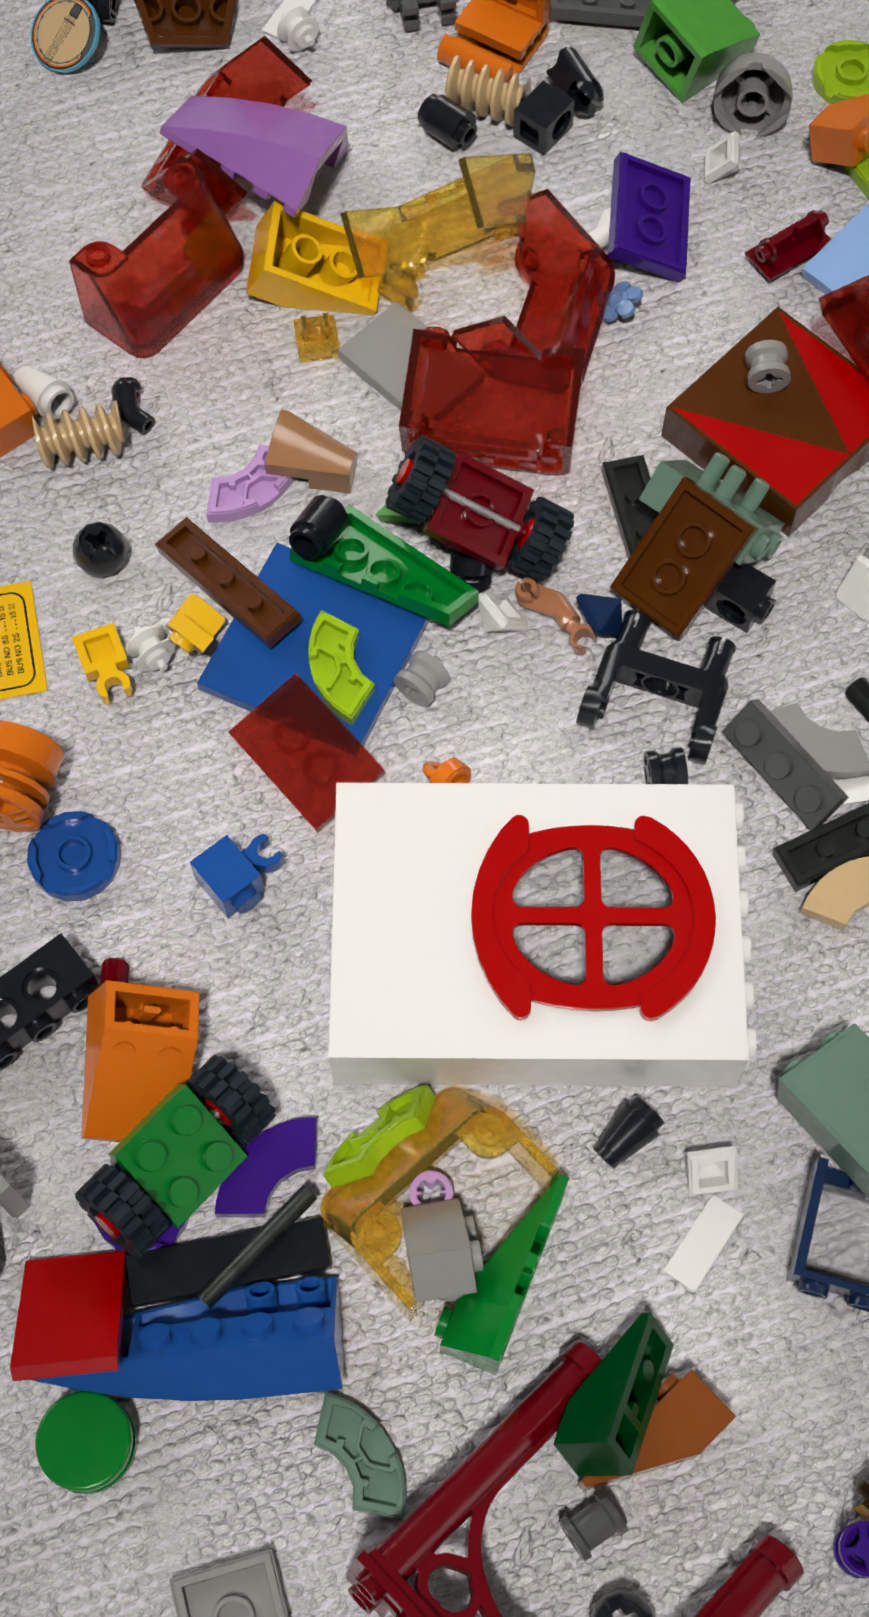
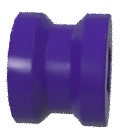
[833,1521,869,1579]

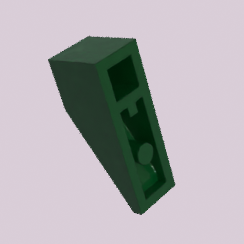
[553,1312,674,1477]

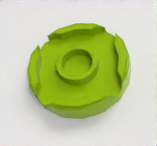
[812,40,869,104]

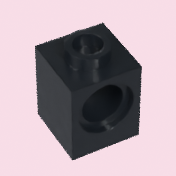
[513,80,575,156]
[704,562,776,633]

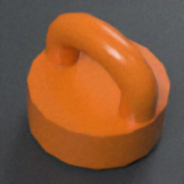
[422,757,471,783]

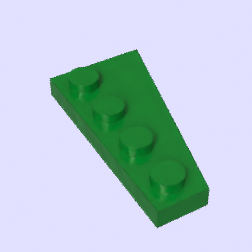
[290,504,479,627]

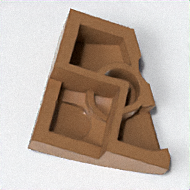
[265,409,358,494]

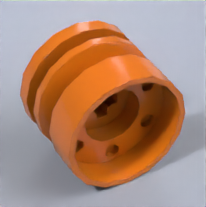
[0,720,65,832]

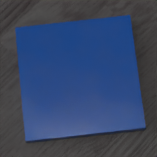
[197,543,430,757]

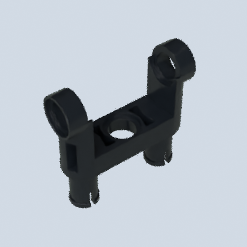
[576,610,736,765]

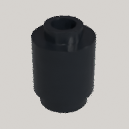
[418,94,477,150]
[289,495,349,560]

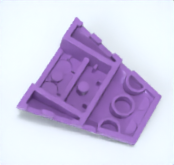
[159,96,348,218]

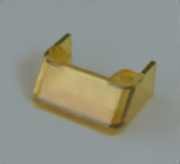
[340,153,536,280]
[320,1087,559,1322]

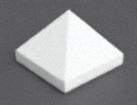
[704,131,740,184]
[478,593,529,632]
[687,1146,738,1196]

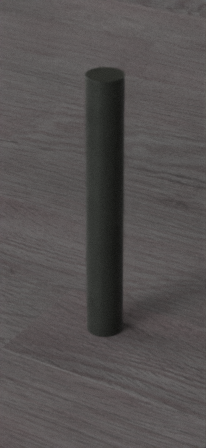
[197,1185,317,1309]

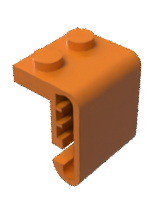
[437,0,551,82]

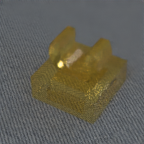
[293,313,339,363]

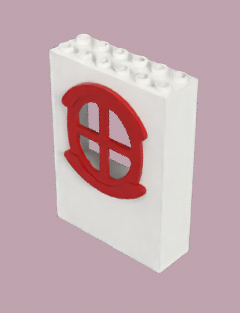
[328,783,756,1086]

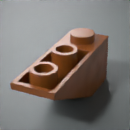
[578,1370,736,1491]

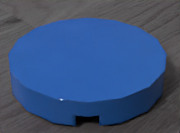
[27,811,120,901]

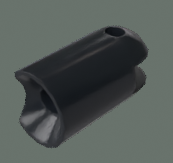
[546,47,604,116]

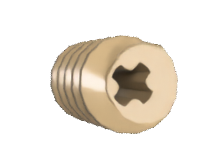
[445,55,532,126]
[32,400,126,469]

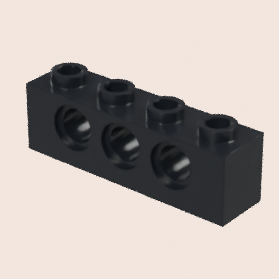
[0,933,100,1071]

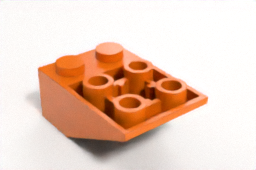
[81,980,199,1142]

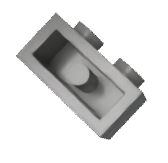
[400,1199,484,1303]

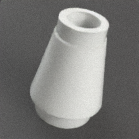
[14,365,74,419]

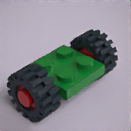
[75,1055,276,1258]

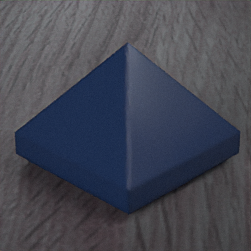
[576,594,622,638]

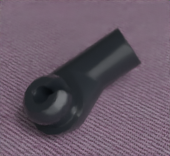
[111,377,155,435]

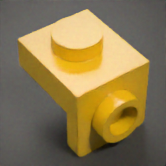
[165,593,225,654]

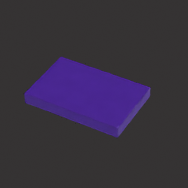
[608,151,691,282]

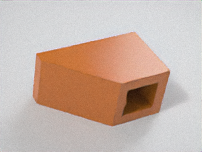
[809,94,869,167]

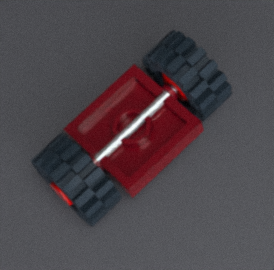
[385,435,574,583]

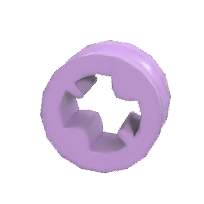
[409,1171,453,1206]

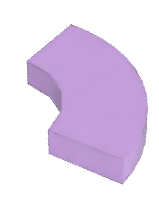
[206,445,295,522]

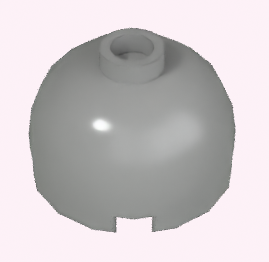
[713,52,793,137]

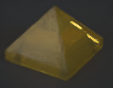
[377,269,419,313]

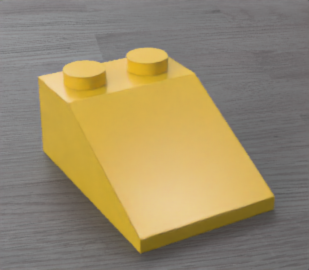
[246,200,386,315]

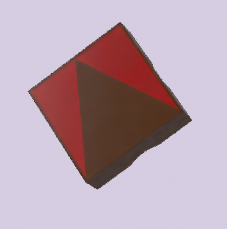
[661,306,869,537]

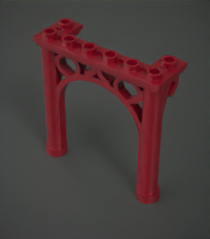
[346,1341,804,1617]

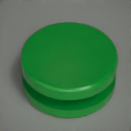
[35,1391,137,1494]

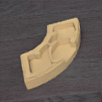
[800,856,869,930]

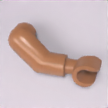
[515,578,597,655]

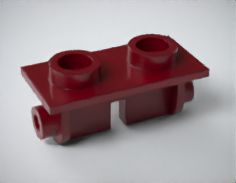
[745,210,831,282]

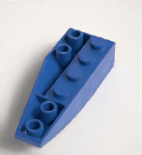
[32,1276,344,1401]

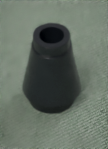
[593,1096,665,1169]

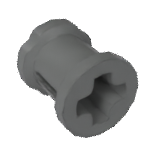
[558,1490,628,1562]

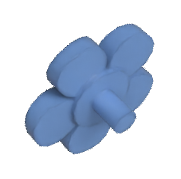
[599,281,643,322]

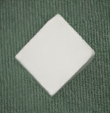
[835,555,869,621]

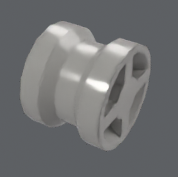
[745,340,791,393]
[393,650,450,707]

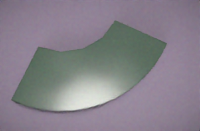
[314,1392,406,1521]

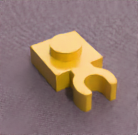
[72,622,133,705]

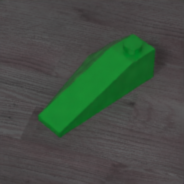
[434,1174,569,1375]

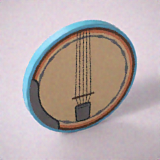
[31,0,100,73]

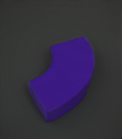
[215,1117,317,1218]

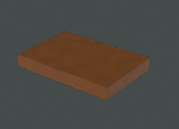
[610,477,759,639]

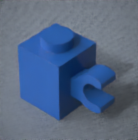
[190,834,284,919]

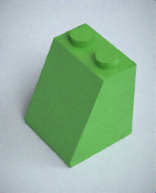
[633,0,760,104]

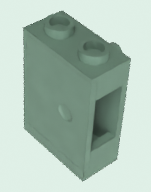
[639,452,785,565]
[778,1023,869,1198]

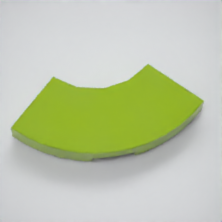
[308,610,375,726]
[323,1085,436,1188]

